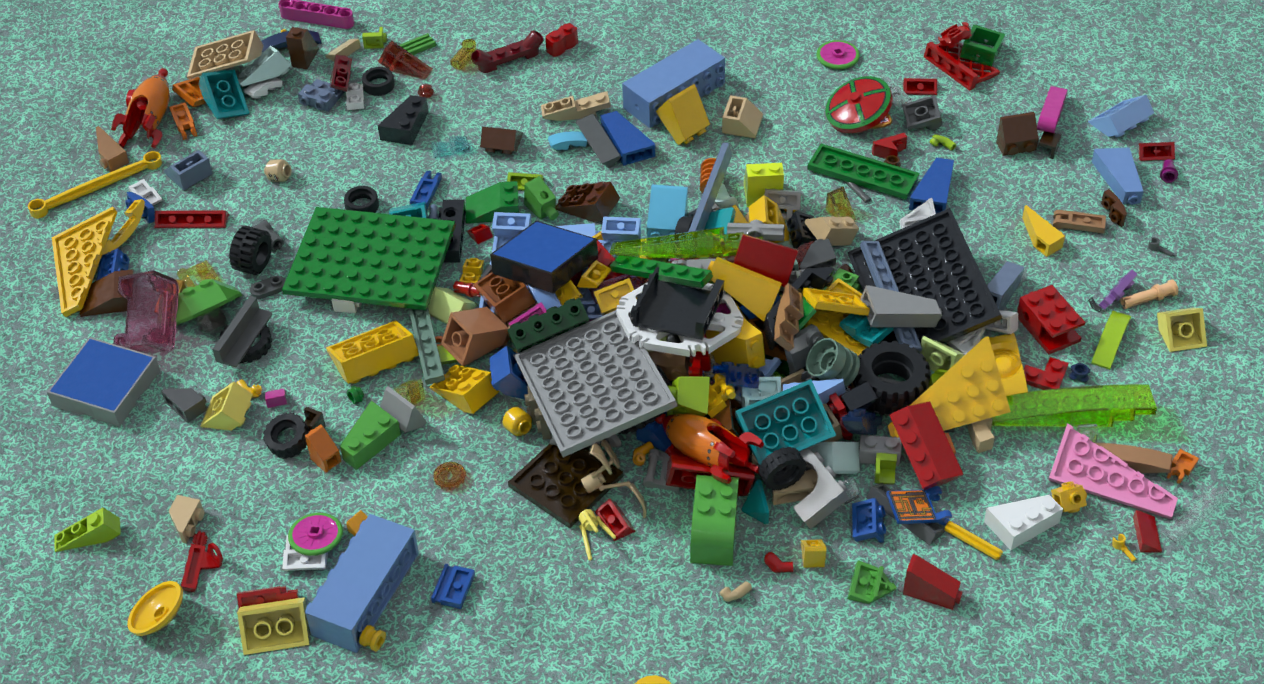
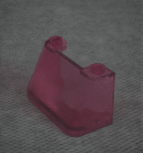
[113,270,179,352]

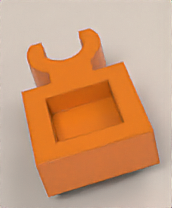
[1167,449,1199,484]

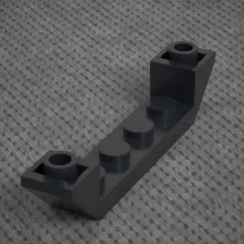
[763,267,834,351]

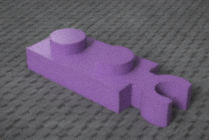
[1099,269,1137,310]

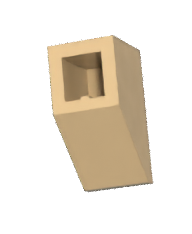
[169,495,204,544]

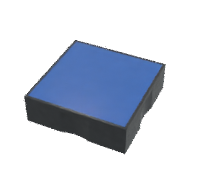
[490,220,598,293]

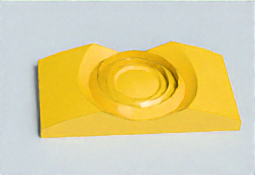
[979,333,1029,398]

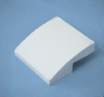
[282,535,328,571]

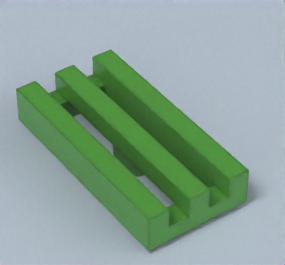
[399,33,436,58]

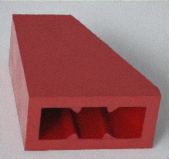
[903,554,963,610]

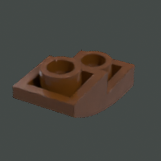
[1101,189,1127,227]

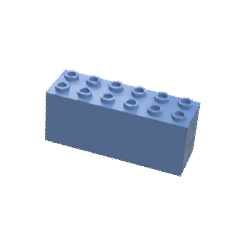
[622,39,725,128]
[305,514,419,653]

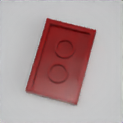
[733,234,798,287]

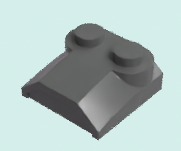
[902,95,942,130]
[784,324,824,375]

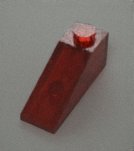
[378,40,433,80]

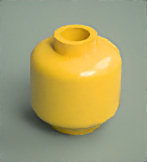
[502,407,532,436]

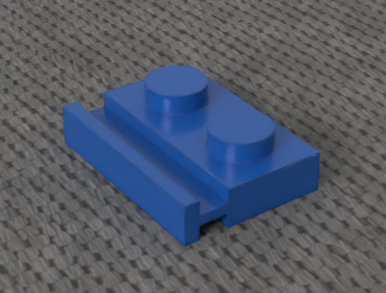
[431,563,475,609]

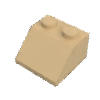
[804,216,859,246]

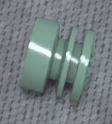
[806,338,860,387]

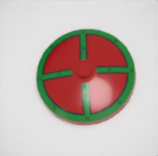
[825,76,893,133]

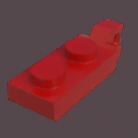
[237,586,299,608]

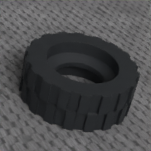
[263,413,310,459]
[758,447,807,491]

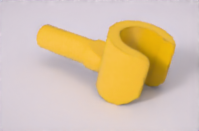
[1112,534,1136,562]

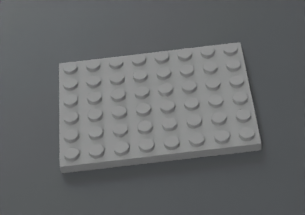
[514,310,677,457]

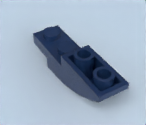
[842,409,882,435]

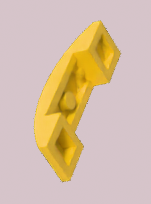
[102,199,145,255]

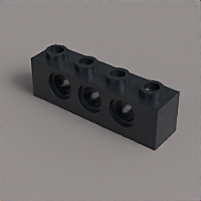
[439,200,466,263]

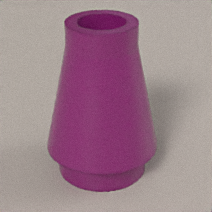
[1160,159,1178,183]

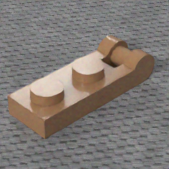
[1053,210,1106,233]

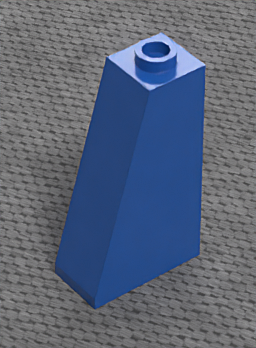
[600,111,656,166]
[909,157,954,214]

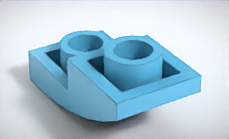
[548,131,588,150]

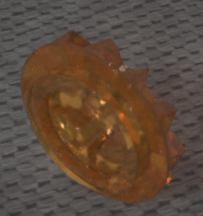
[433,462,466,490]

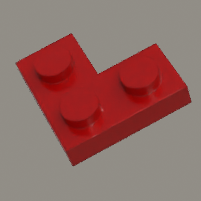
[1023,357,1069,394]

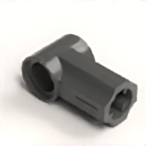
[253,220,284,251]

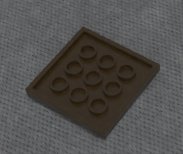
[508,443,623,528]

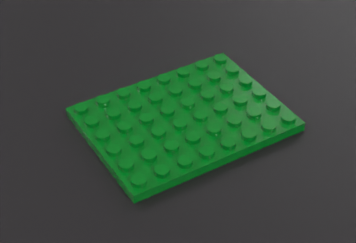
[282,207,456,311]

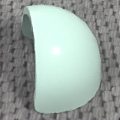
[715,183,739,209]

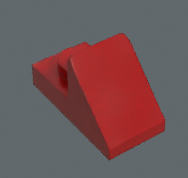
[872,133,907,159]

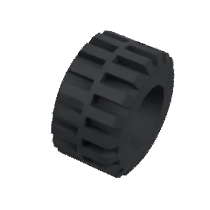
[229,226,272,275]

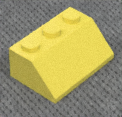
[237,597,310,655]

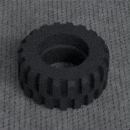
[853,341,931,415]

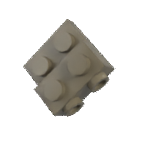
[524,386,551,440]

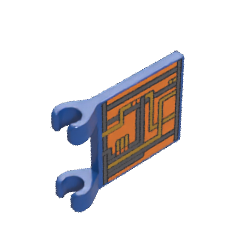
[886,486,952,526]

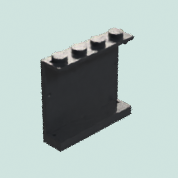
[630,267,724,340]

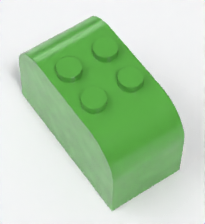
[690,475,739,566]

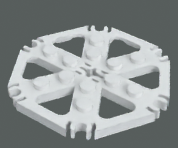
[616,281,744,357]

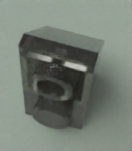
[196,307,229,334]

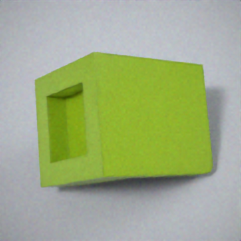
[874,453,897,485]

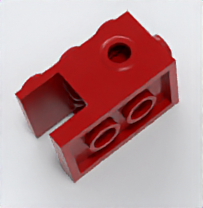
[1017,285,1086,355]

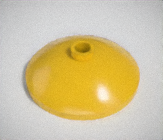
[127,581,183,636]

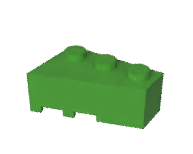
[340,400,401,470]

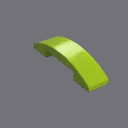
[1091,310,1131,370]

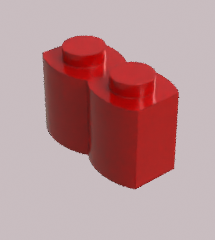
[545,23,578,57]

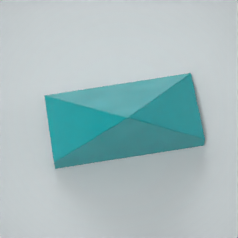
[742,479,769,524]

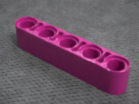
[278,0,354,29]
[1037,86,1068,134]

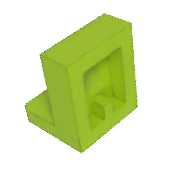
[362,27,387,49]

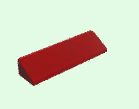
[154,210,229,228]

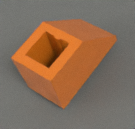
[305,424,342,473]

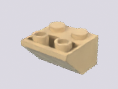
[722,95,763,139]

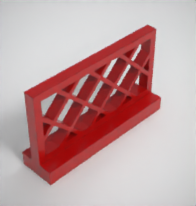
[924,42,1000,91]

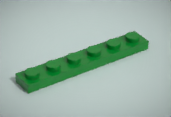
[610,254,713,288]

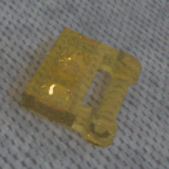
[177,260,222,287]

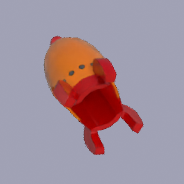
[111,68,170,149]
[655,413,764,484]

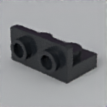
[787,211,817,249]

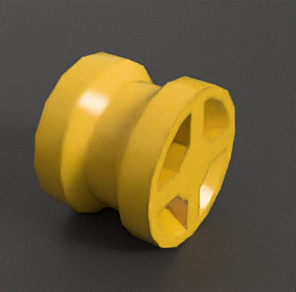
[359,625,386,652]

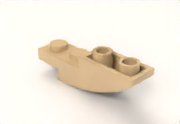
[541,91,611,121]

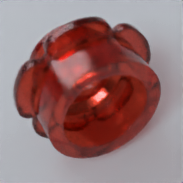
[417,84,434,98]

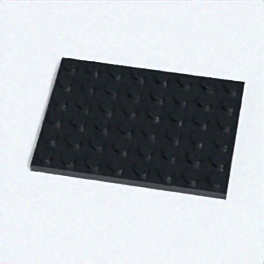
[847,208,1002,344]

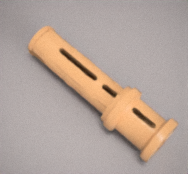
[1120,279,1179,309]

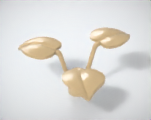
[581,439,646,518]

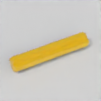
[944,521,1003,560]

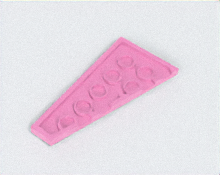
[1049,423,1178,519]

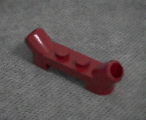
[471,30,544,73]

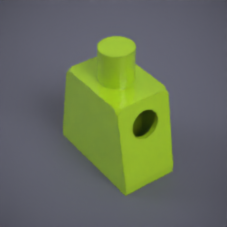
[667,376,710,417]

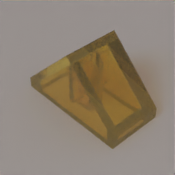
[826,186,856,220]
[393,379,425,405]

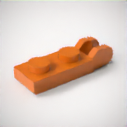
[169,102,198,140]

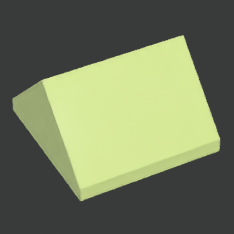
[428,287,478,324]

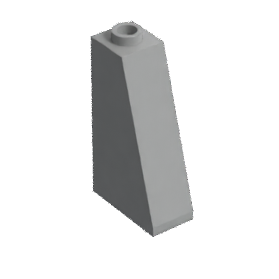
[861,286,942,327]

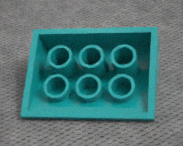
[735,379,836,466]

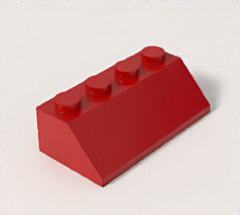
[890,401,964,490]
[666,454,755,496]

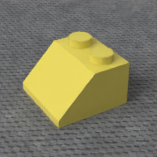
[1157,308,1207,352]
[201,382,253,431]

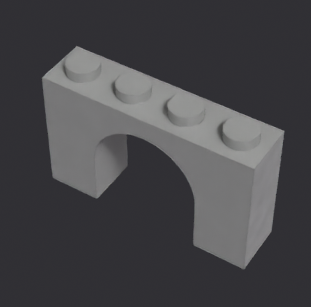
[778,446,850,529]

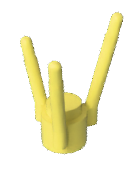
[578,509,616,561]

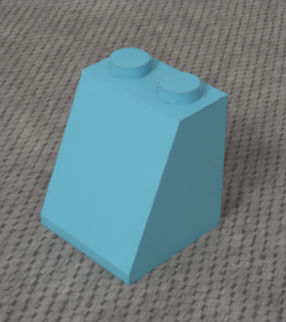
[647,184,688,243]

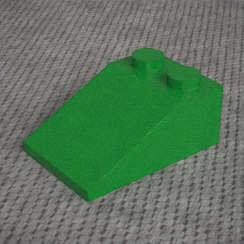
[466,181,519,224]

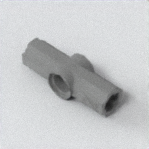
[727,220,785,241]

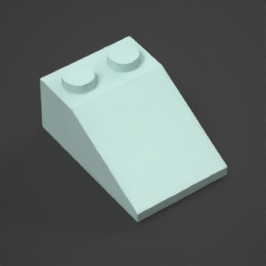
[237,46,291,86]

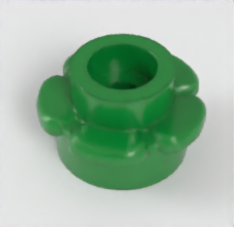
[347,385,364,404]

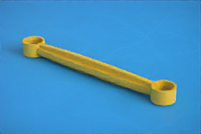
[28,151,162,219]

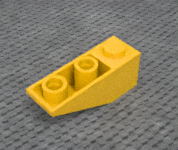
[1022,205,1065,257]

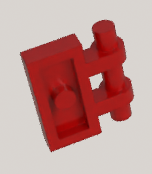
[828,392,853,440]

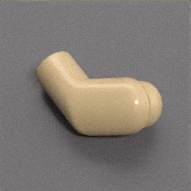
[720,581,752,602]

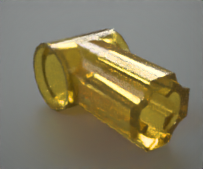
[450,39,477,70]

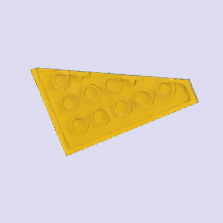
[52,207,117,317]
[887,336,1011,443]

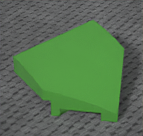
[847,560,897,604]

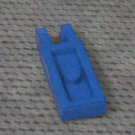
[410,171,442,209]

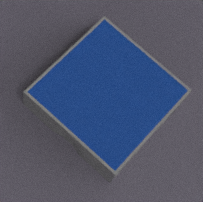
[47,337,160,427]

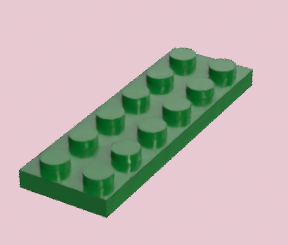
[807,143,920,200]

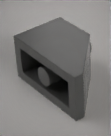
[799,238,836,270]
[161,388,207,423]

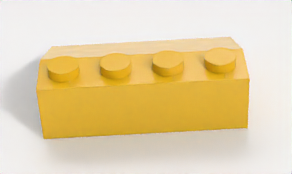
[326,320,419,384]

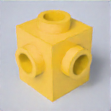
[1051,481,1087,513]

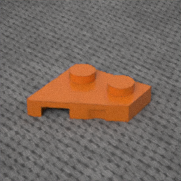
[172,77,206,107]

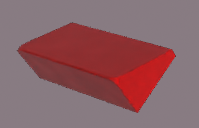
[903,78,937,95]
[594,498,635,541]
[1133,510,1162,552]

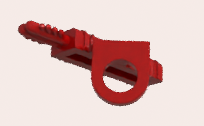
[181,531,223,592]

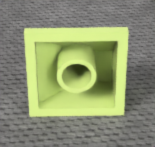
[920,336,965,372]

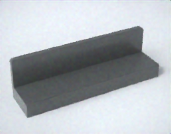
[212,296,273,367]

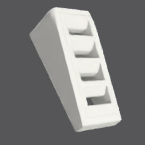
[985,310,1018,334]

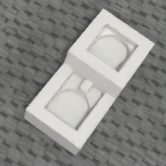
[129,179,162,205]

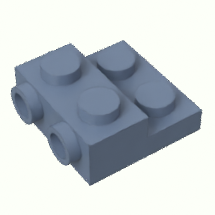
[298,79,345,112]

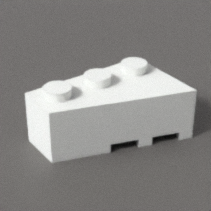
[984,495,1063,550]

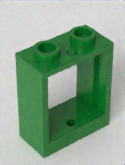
[960,24,1005,67]

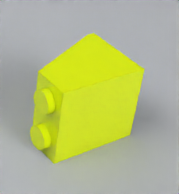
[744,163,784,207]

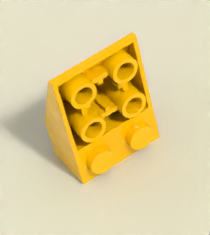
[749,195,790,244]
[429,365,500,414]

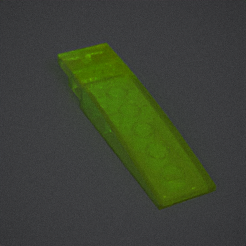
[610,227,764,258]
[991,384,1157,427]

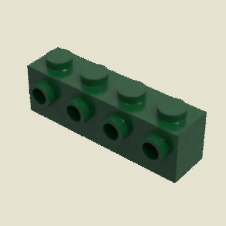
[507,298,589,354]

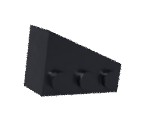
[378,95,429,145]

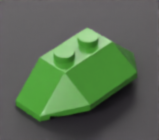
[167,279,242,327]

